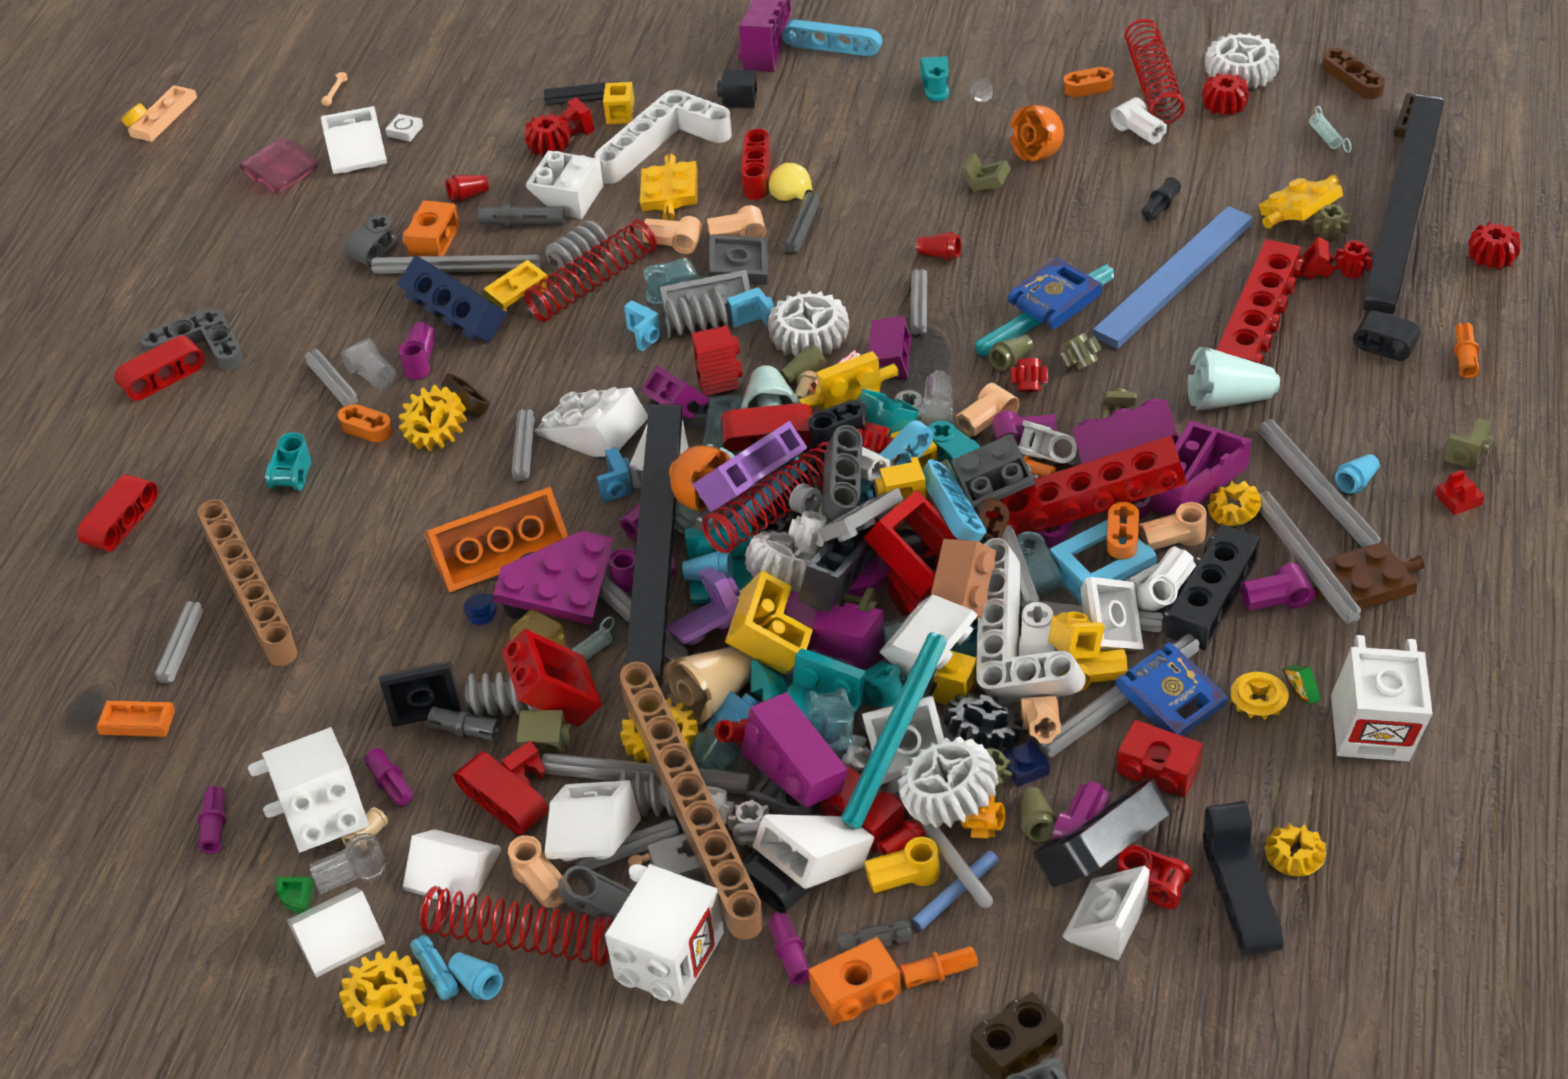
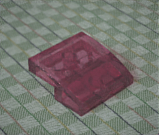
[239,137,318,195]

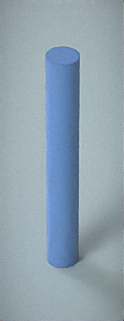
[911,850,998,931]

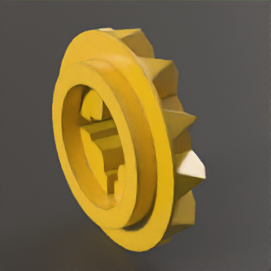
[1207,481,1261,526]
[1231,672,1289,720]
[1264,822,1326,876]

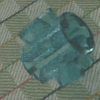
[691,726,738,770]

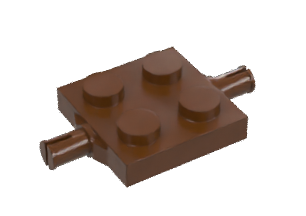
[1313,542,1425,609]

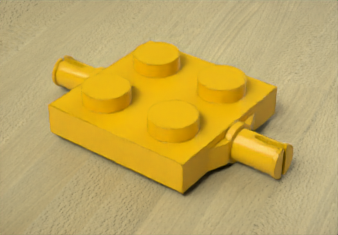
[640,154,698,221]
[1259,175,1343,229]
[799,351,898,411]

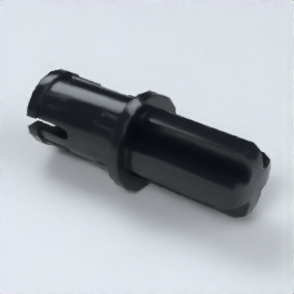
[1141,177,1181,221]

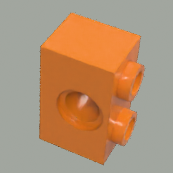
[403,200,460,257]
[808,937,901,1026]

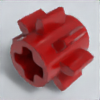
[1335,241,1373,278]
[1010,358,1048,393]
[857,422,894,454]

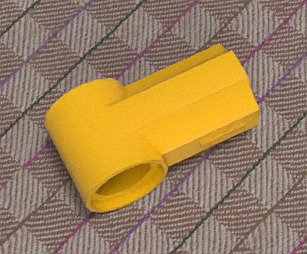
[1061,649,1128,692]
[864,837,941,894]

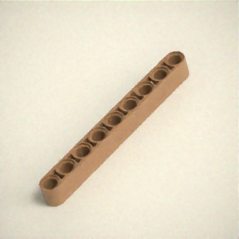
[620,662,763,940]

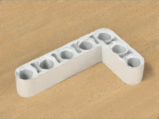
[595,90,732,184]
[976,538,1086,704]

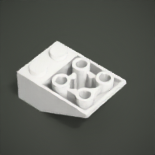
[534,387,648,457]

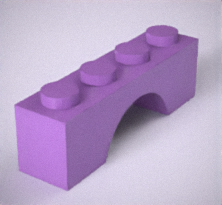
[693,421,807,512]

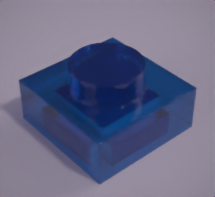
[1002,740,1050,787]

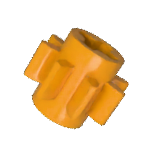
[960,795,1005,839]

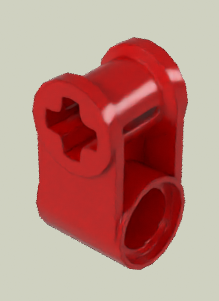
[1116,845,1192,909]

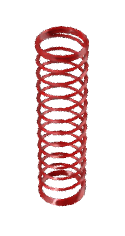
[1125,19,1185,124]
[524,219,657,322]
[702,442,846,553]
[420,886,613,967]

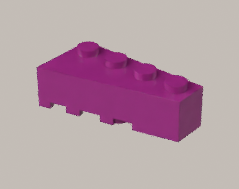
[738,0,792,72]
[783,591,885,671]

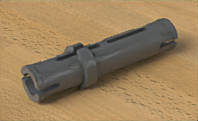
[478,204,565,227]

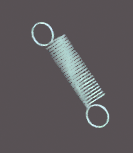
[1309,106,1352,153]
[571,617,615,660]

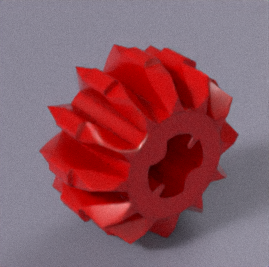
[1202,73,1249,116]
[524,113,571,157]
[1468,222,1521,270]

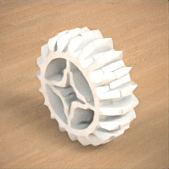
[1205,32,1279,90]
[768,290,849,357]
[745,531,822,593]
[898,736,999,828]

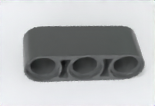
[822,425,863,522]

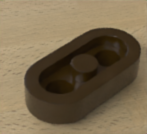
[440,373,491,417]

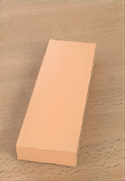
[128,85,197,142]

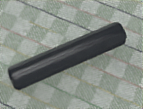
[544,81,620,105]

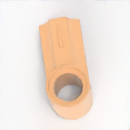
[707,205,766,238]
[642,216,703,254]
[956,383,1019,438]
[1139,502,1206,550]
[1020,695,1061,744]
[508,835,571,909]

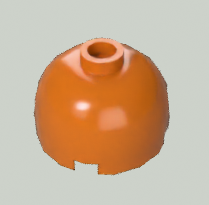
[1010,105,1064,162]
[669,445,730,512]

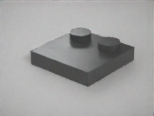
[708,234,768,284]

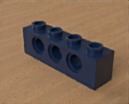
[397,255,508,343]

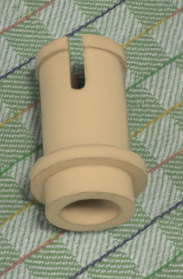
[795,370,817,399]
[342,807,388,853]

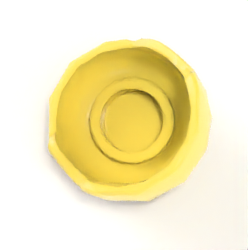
[768,163,812,201]

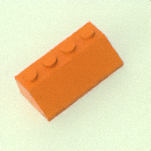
[423,486,569,593]

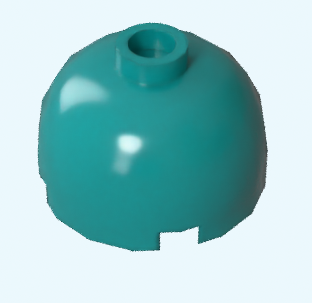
[857,389,919,437]

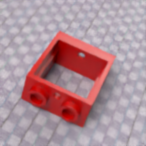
[863,490,958,598]
[502,628,602,727]

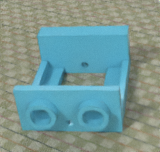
[1049,519,1157,605]

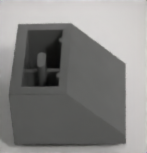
[951,433,1036,510]

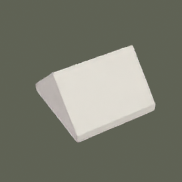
[1080,577,1143,652]
[862,695,944,784]
[403,829,501,908]
[1063,866,1149,960]
[287,887,385,978]

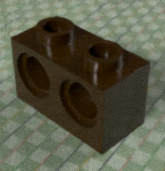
[970,991,1064,1079]

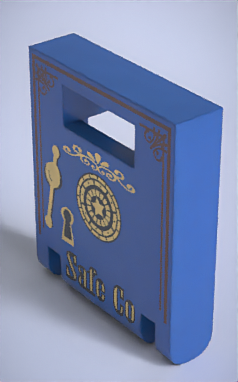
[1008,257,1102,329]
[1116,642,1228,737]

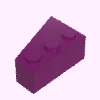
[1072,398,1180,464]
[1149,420,1251,516]
[741,692,848,808]

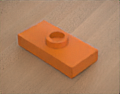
[96,700,175,737]

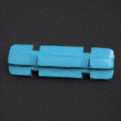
[410,935,459,1000]

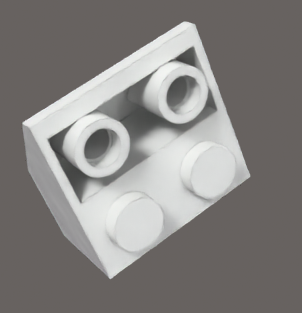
[321,106,387,174]
[526,150,603,219]
[879,595,978,677]
[544,780,641,861]

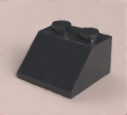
[379,660,461,727]

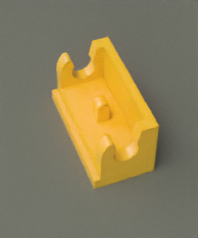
[483,260,547,318]

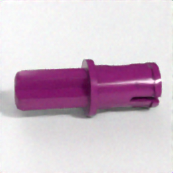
[364,748,414,807]
[197,785,227,854]
[767,912,810,985]

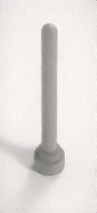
[886,776,993,908]

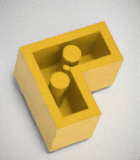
[725,570,812,674]

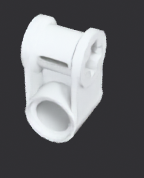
[1018,420,1079,463]
[1019,602,1054,656]

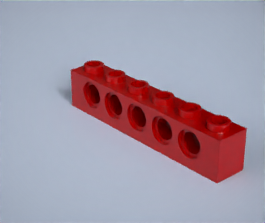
[1217,239,1304,365]
[985,435,1187,539]

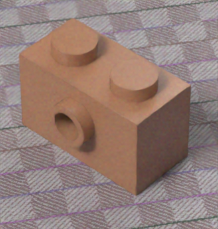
[931,539,996,618]

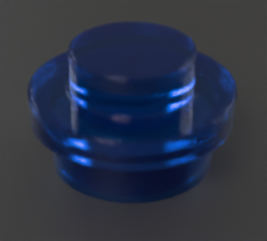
[463,593,497,625]

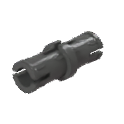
[427,706,501,742]

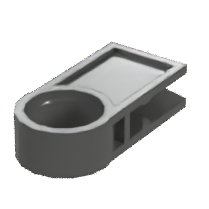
[557,865,633,921]

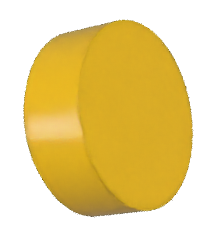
[121,103,147,128]

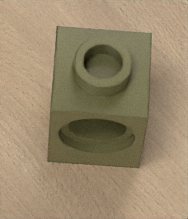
[517,710,572,758]

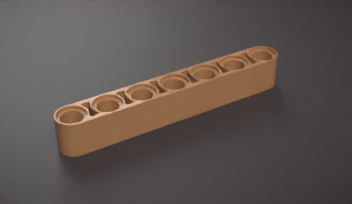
[197,499,298,666]

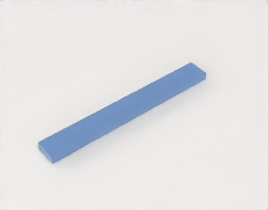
[1093,206,1253,349]

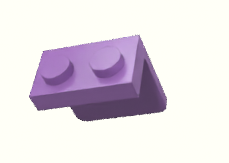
[667,566,740,645]

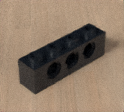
[798,517,880,613]
[1164,524,1260,651]

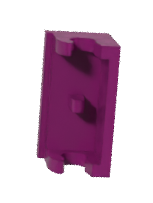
[868,316,911,380]
[640,365,709,418]

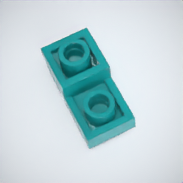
[750,659,788,702]

